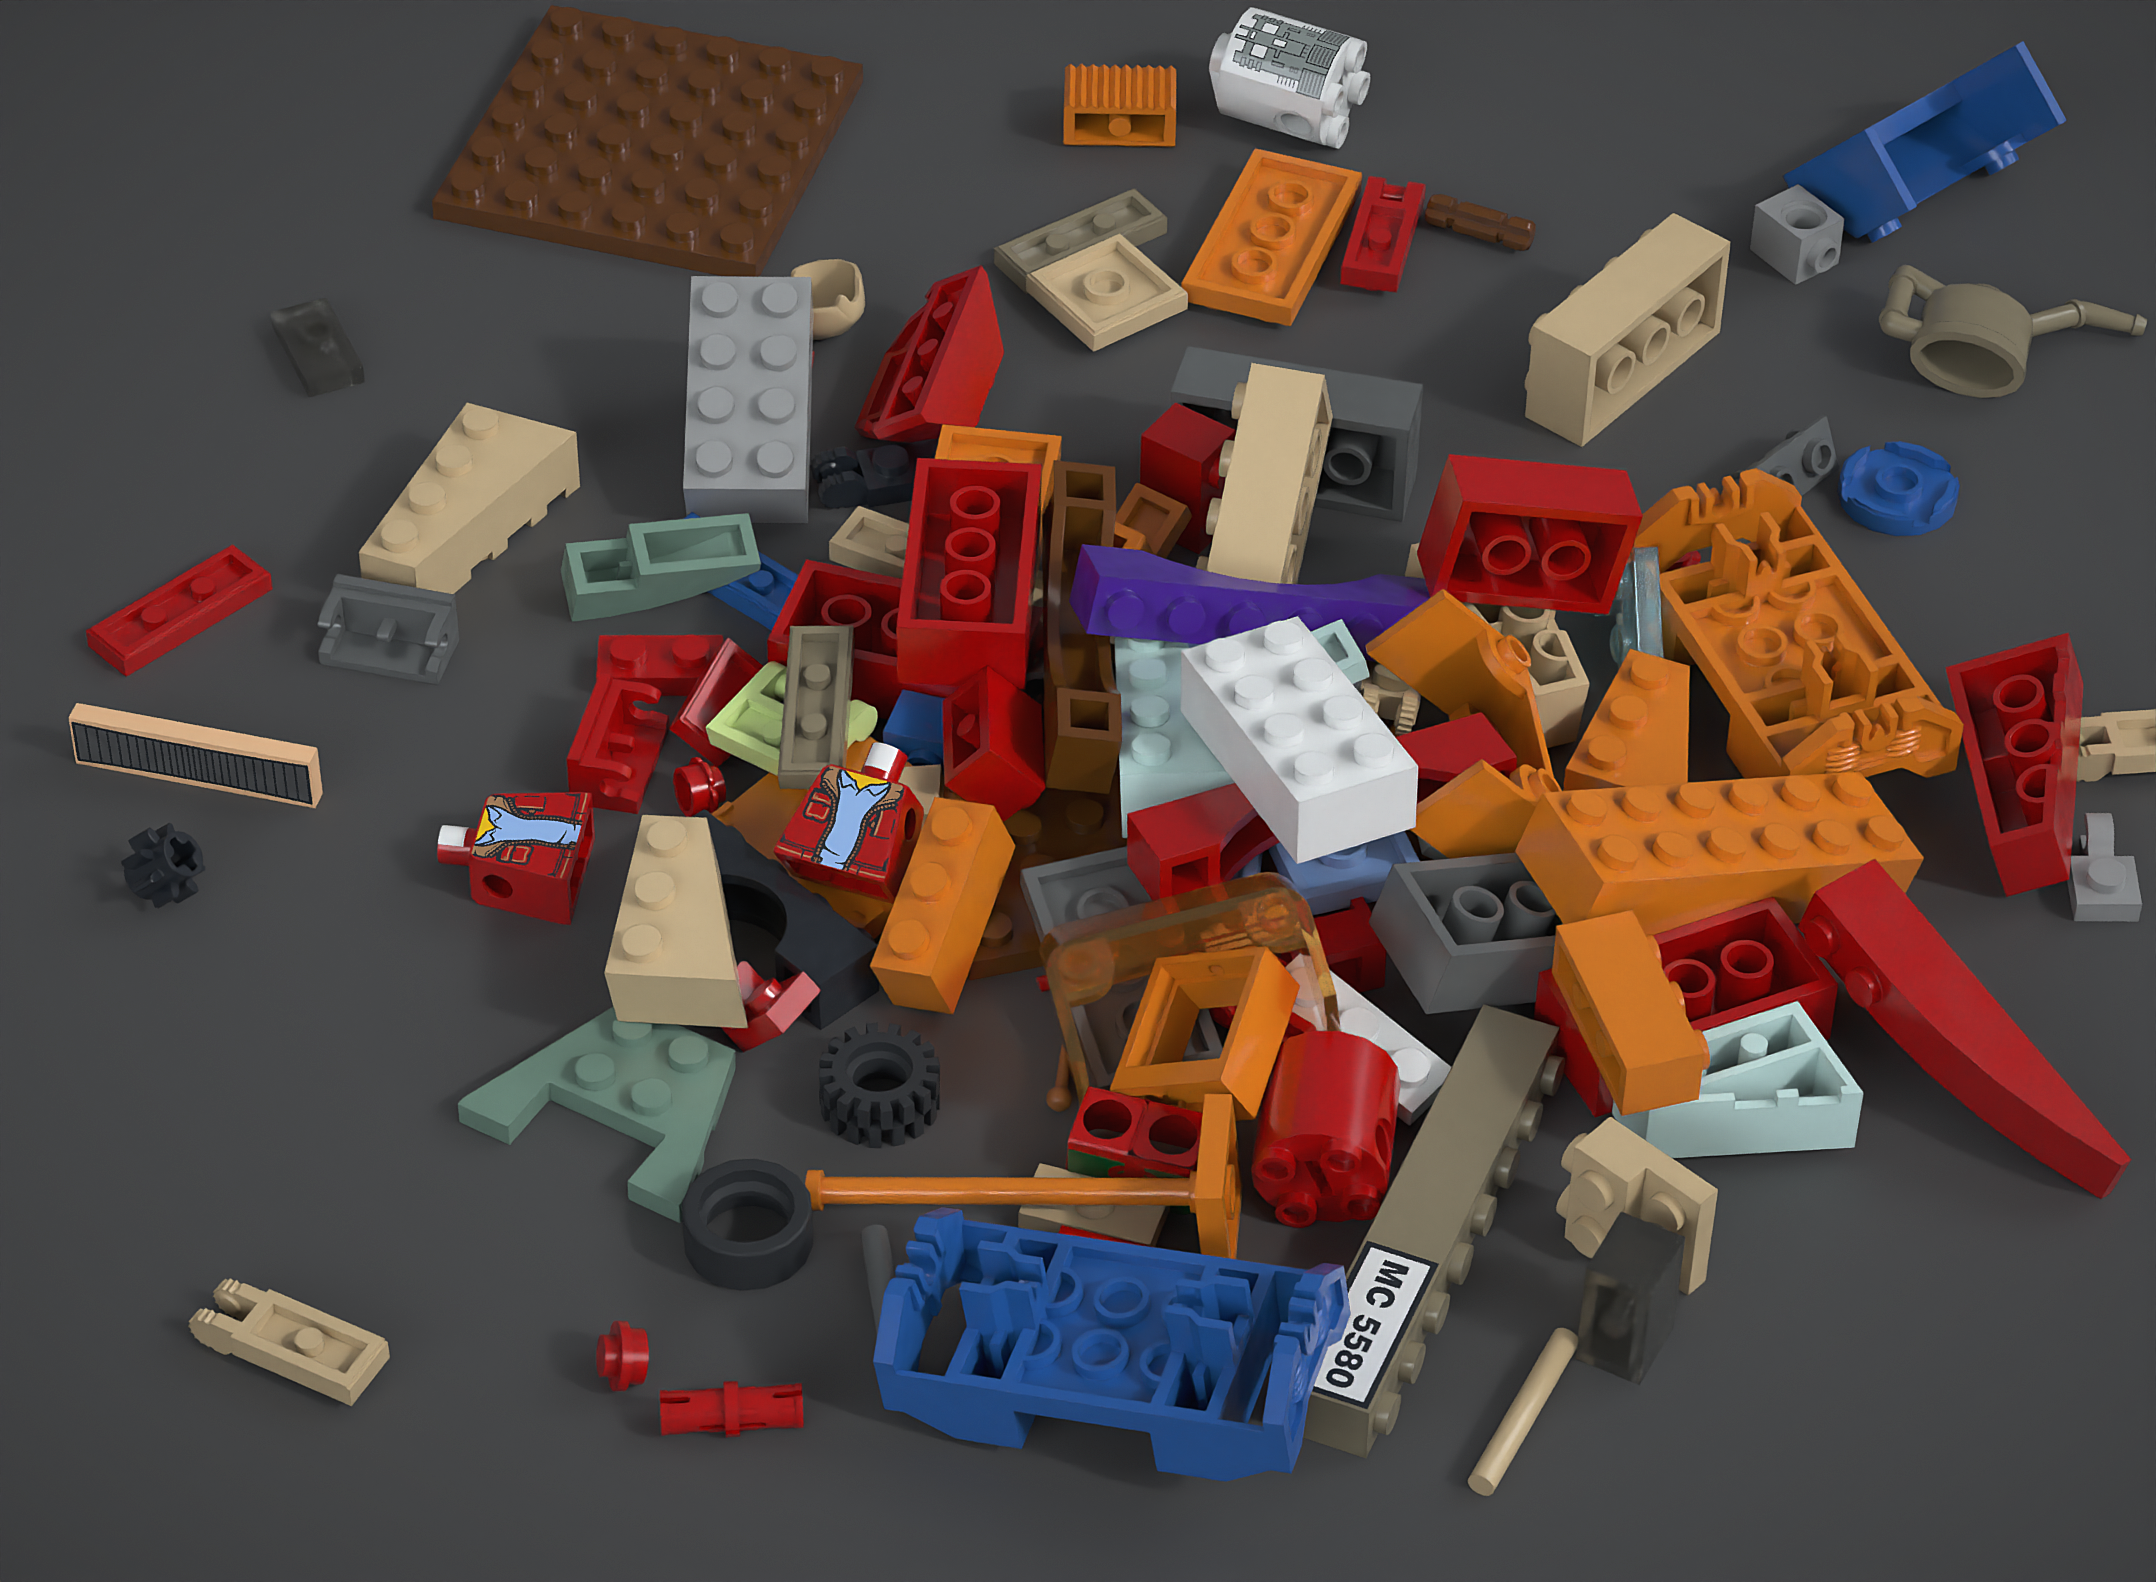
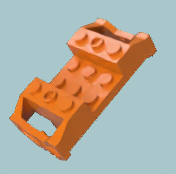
[1623,468,1964,779]

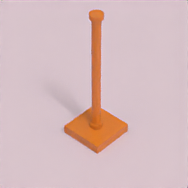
[805,1094,1243,1259]

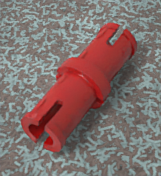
[660,1381,804,1438]

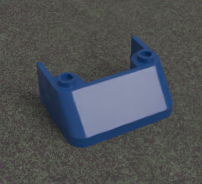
[1782,41,2067,243]

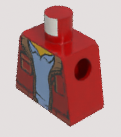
[773,742,924,904]
[437,792,595,925]

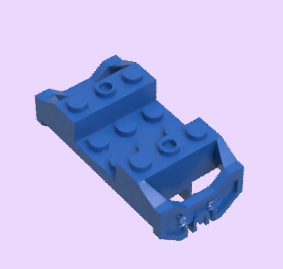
[873,1207,1351,1482]

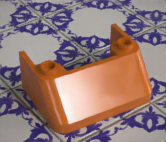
[1365,589,1562,859]

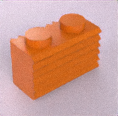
[1063,63,1176,147]

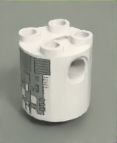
[1209,7,1370,148]

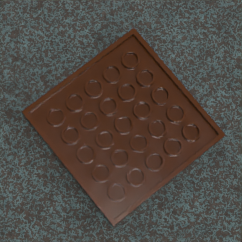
[432,5,863,277]

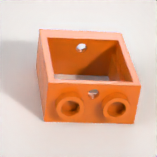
[1110,946,1300,1121]

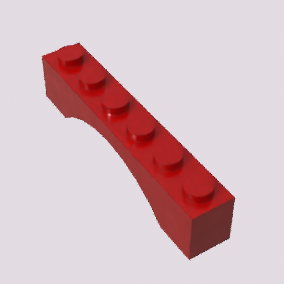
[1127,712,1517,911]

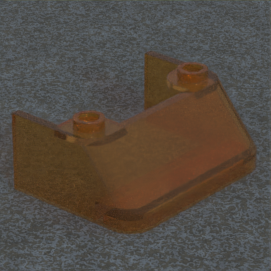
[1039,872,1341,1106]

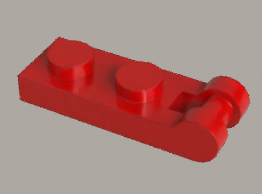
[1340,176,1426,293]

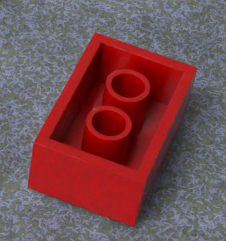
[1417,454,1643,614]

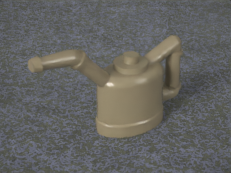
[1879,265,2147,398]

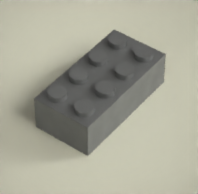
[1170,346,1423,522]
[1369,853,1563,1014]

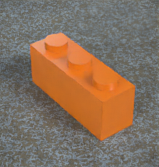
[870,797,1016,1015]
[1552,910,1710,1116]

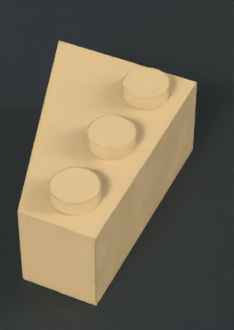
[604,815,748,1028]

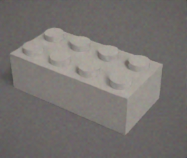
[683,276,814,523]

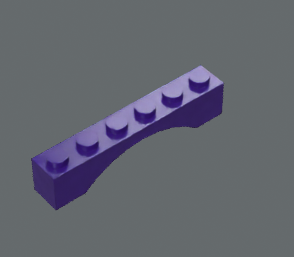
[1069,544,1430,661]

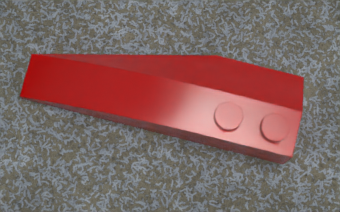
[1798,859,2132,1199]

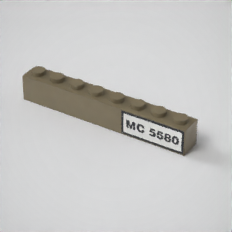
[1303,1004,1565,1458]

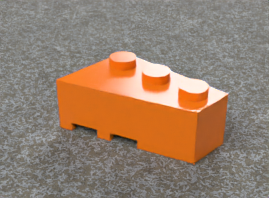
[1563,649,1690,791]

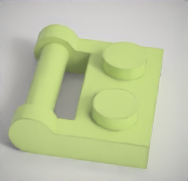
[706,661,878,790]

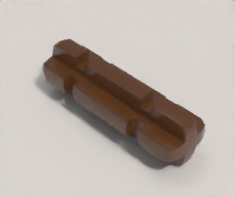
[1425,194,1536,251]

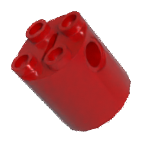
[1251,1031,1401,1228]

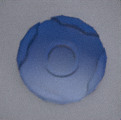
[1837,441,1960,536]

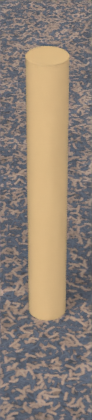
[1468,1328,1579,1496]

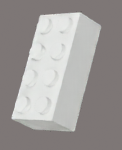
[1181,616,1418,864]

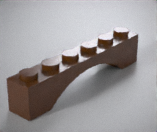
[1042,460,1122,794]

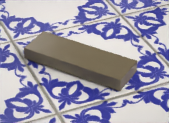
[994,188,1167,294]
[778,625,855,789]

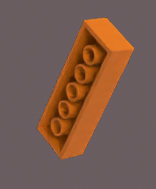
[1515,771,1924,935]

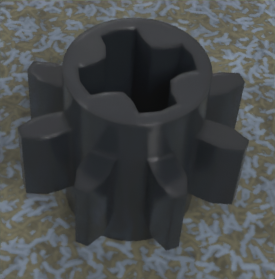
[121,823,205,909]

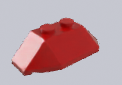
[854,265,1004,443]

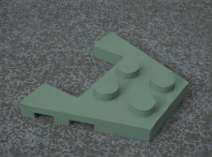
[458,1006,736,1223]

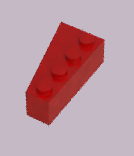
[1945,632,2084,897]

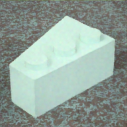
[1612,1001,1863,1158]

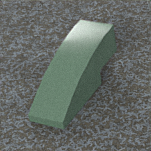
[561,513,761,622]

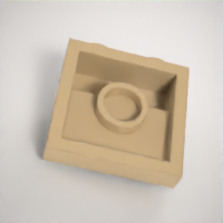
[1556,1117,1718,1295]

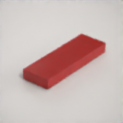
[86,544,273,677]

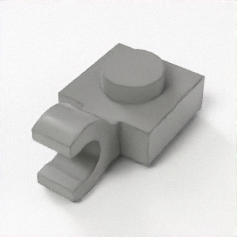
[2067,813,2142,922]

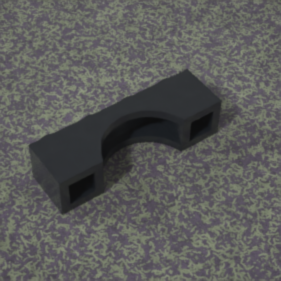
[693,809,879,1030]

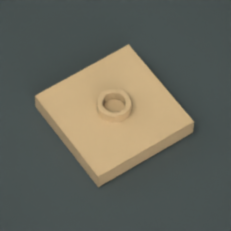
[1026,233,1188,352]

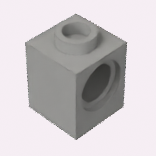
[1750,184,1844,285]

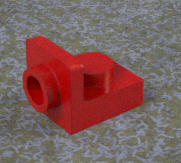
[721,961,821,1053]

